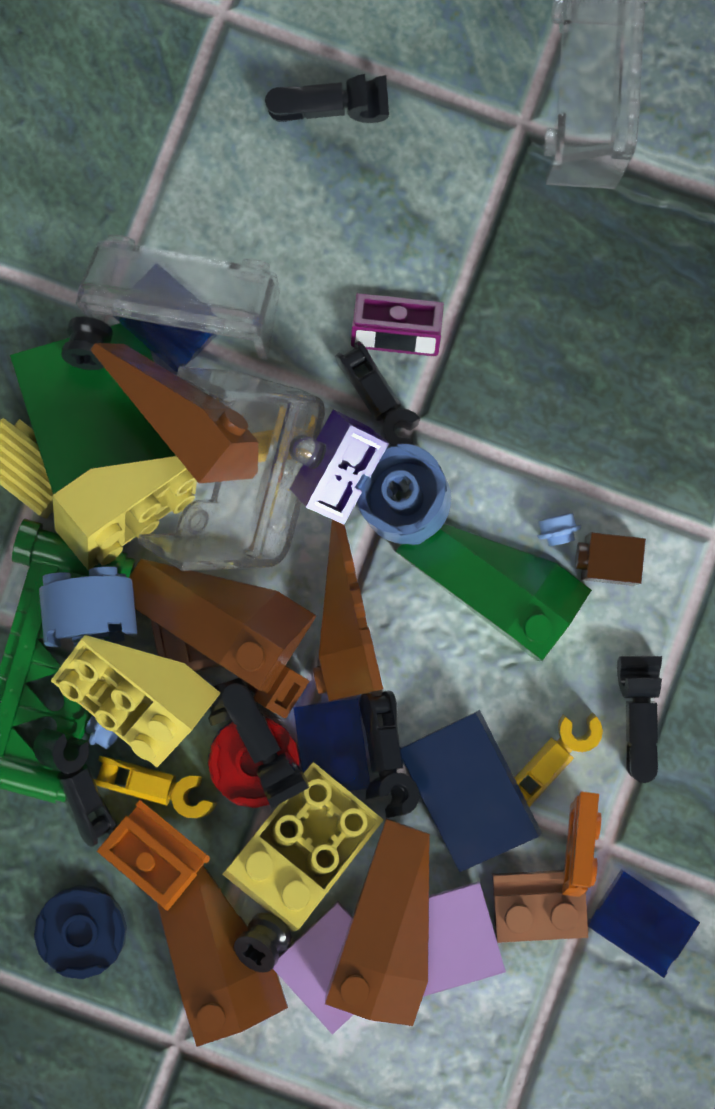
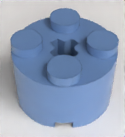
[357,444,451,545]
[39,567,138,647]

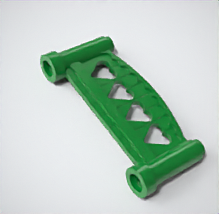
[0,518,136,804]

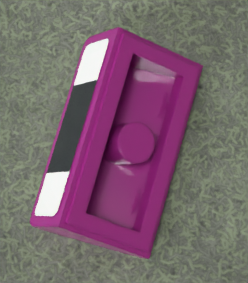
[351,293,444,356]

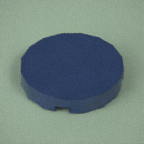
[34,885,127,979]

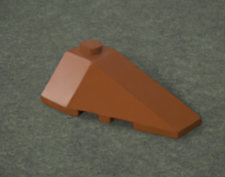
[90,343,259,484]
[313,519,383,701]
[129,559,317,693]
[325,818,430,1026]
[157,865,288,1047]

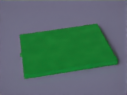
[10,318,176,494]

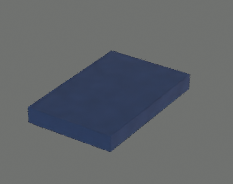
[401,710,542,872]

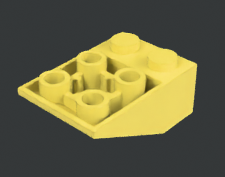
[52,456,197,570]
[51,635,221,767]
[222,762,384,932]

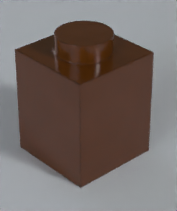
[575,532,646,586]

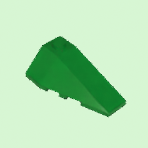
[396,524,592,661]

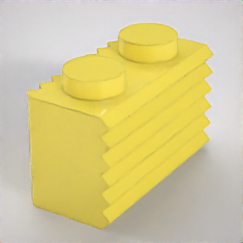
[0,418,53,519]

